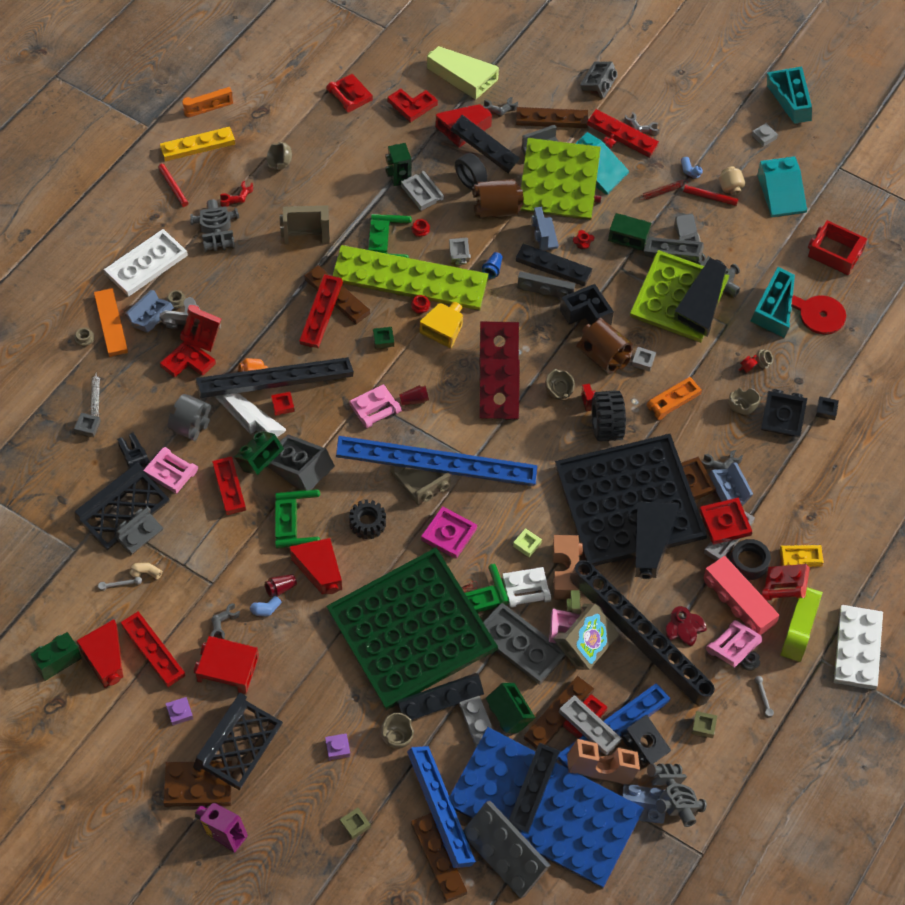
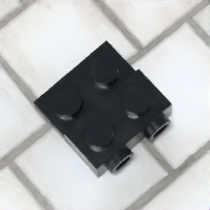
[761,389,808,438]

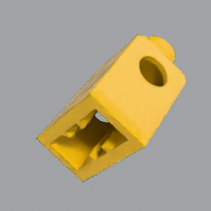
[420,302,463,349]

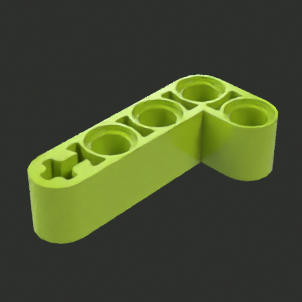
[780,587,823,662]

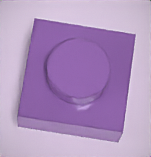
[166,697,193,726]
[325,734,350,760]

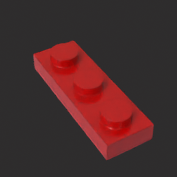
[212,456,246,515]

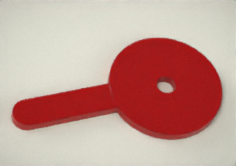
[791,295,846,335]

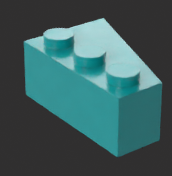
[767,66,812,124]
[750,267,795,338]

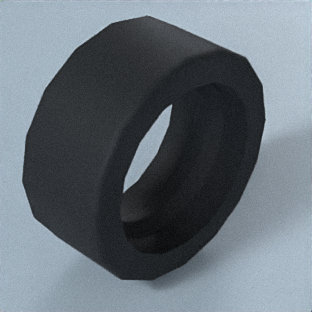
[455,153,487,190]
[730,539,771,580]

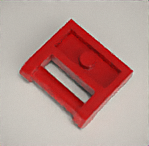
[326,73,373,112]
[180,305,222,352]
[762,564,810,601]

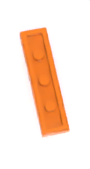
[94,288,128,357]

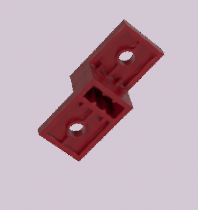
[479,321,520,419]

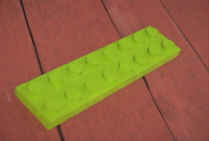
[333,245,488,310]

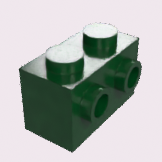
[385,143,412,186]
[608,213,651,251]
[234,431,284,475]
[30,632,82,681]
[485,683,536,733]

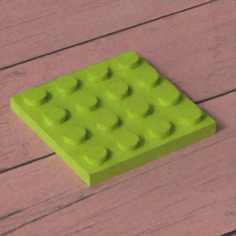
[520,138,601,220]
[630,250,729,343]

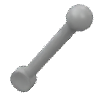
[98,577,142,591]
[755,676,774,718]

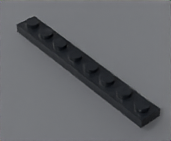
[196,357,354,398]

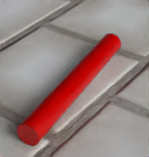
[158,163,189,207]
[683,185,738,206]

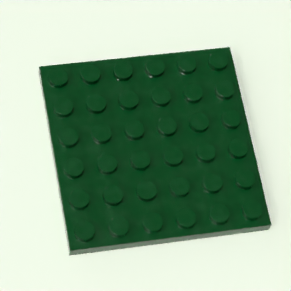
[326,548,498,711]

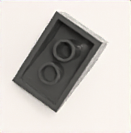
[267,434,335,490]

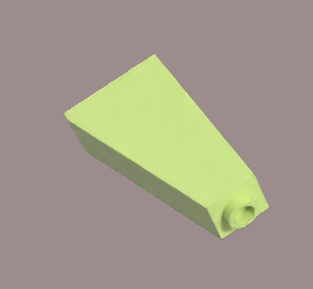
[427,46,499,100]

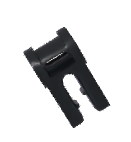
[117,432,150,469]

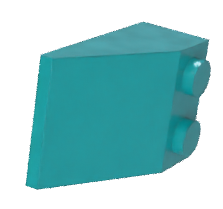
[575,132,629,195]
[757,156,807,217]

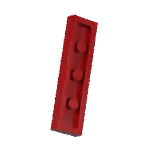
[587,109,659,158]
[299,274,343,349]
[121,611,186,687]

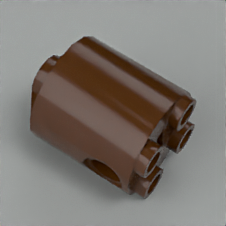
[472,179,524,219]
[576,318,633,374]

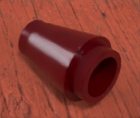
[399,385,429,405]
[264,574,297,597]

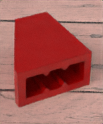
[435,104,492,148]
[290,538,342,594]
[77,619,123,688]

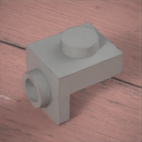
[449,238,471,265]

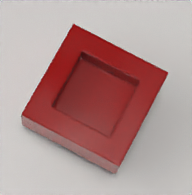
[581,383,596,412]
[271,392,295,416]

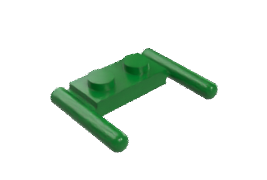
[368,214,412,258]
[275,489,321,548]
[465,564,509,613]

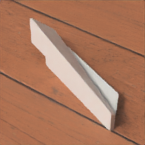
[215,393,286,437]

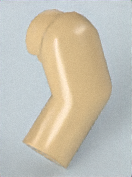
[130,563,163,579]

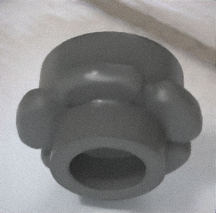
[740,652,760,671]

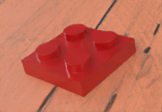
[699,497,753,545]

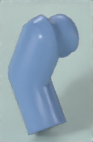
[681,157,703,179]
[250,596,282,617]

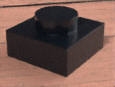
[816,396,839,420]

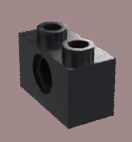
[620,714,671,768]

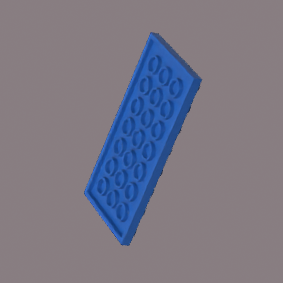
[449,727,644,889]

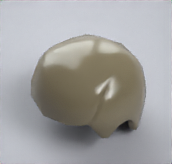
[266,142,293,170]
[545,369,575,399]
[728,388,761,415]
[381,713,414,749]

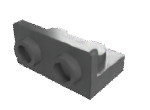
[580,61,618,98]
[115,507,163,556]

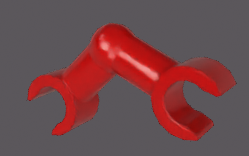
[220,181,254,207]

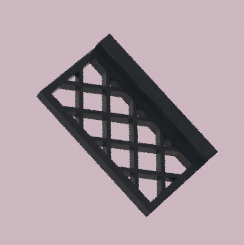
[74,462,170,551]
[193,693,283,791]

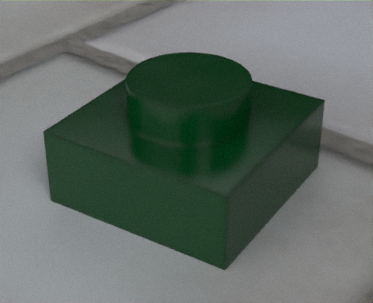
[373,327,394,349]

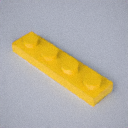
[160,127,235,162]

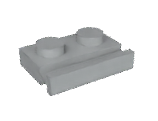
[401,171,444,211]

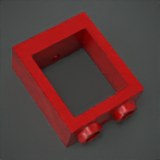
[808,220,867,276]

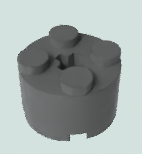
[168,394,211,441]

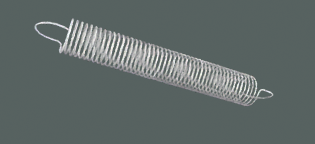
[91,373,100,417]

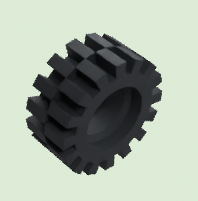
[349,500,386,539]

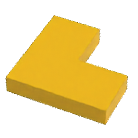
[779,545,824,567]

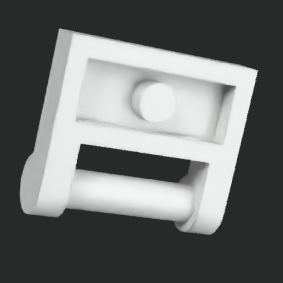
[502,567,551,608]

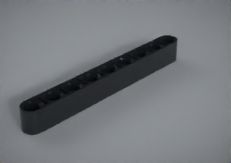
[570,560,715,705]

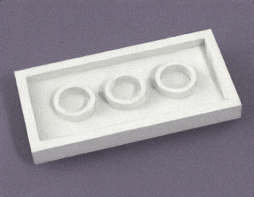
[104,229,188,297]
[834,605,883,690]

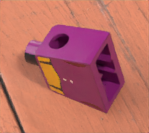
[195,803,248,853]

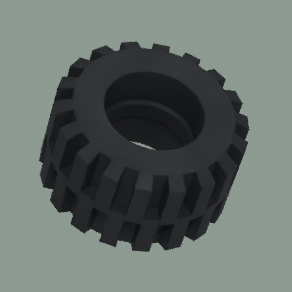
[591,390,626,441]

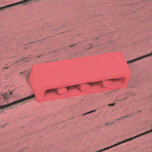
[703,556,780,635]

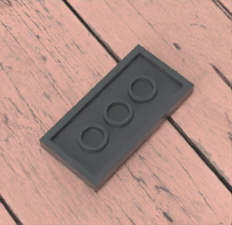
[483,603,566,685]
[463,801,551,899]

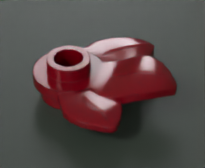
[666,606,707,647]

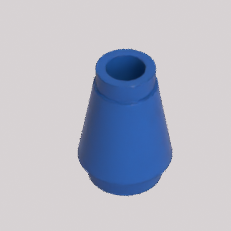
[482,252,503,279]

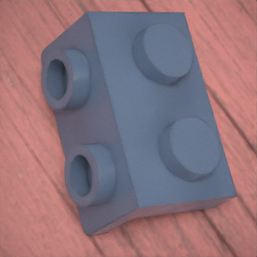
[531,207,558,250]
[126,290,174,332]
[708,463,753,506]
[622,784,666,824]

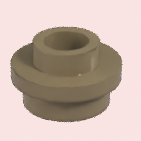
[167,290,186,308]
[74,328,94,346]
[756,349,773,368]

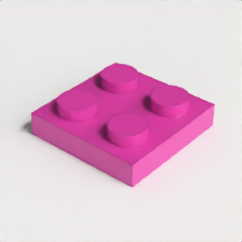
[421,506,477,559]

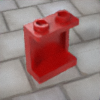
[194,636,259,694]

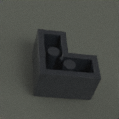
[560,284,614,325]

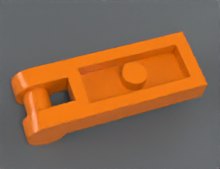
[182,87,233,117]
[646,377,702,420]

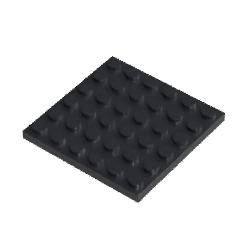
[555,433,707,566]

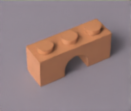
[552,535,583,600]
[567,739,640,785]

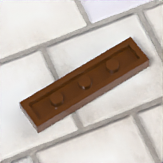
[516,107,588,128]
[304,265,370,325]
[524,676,594,749]
[411,813,467,903]

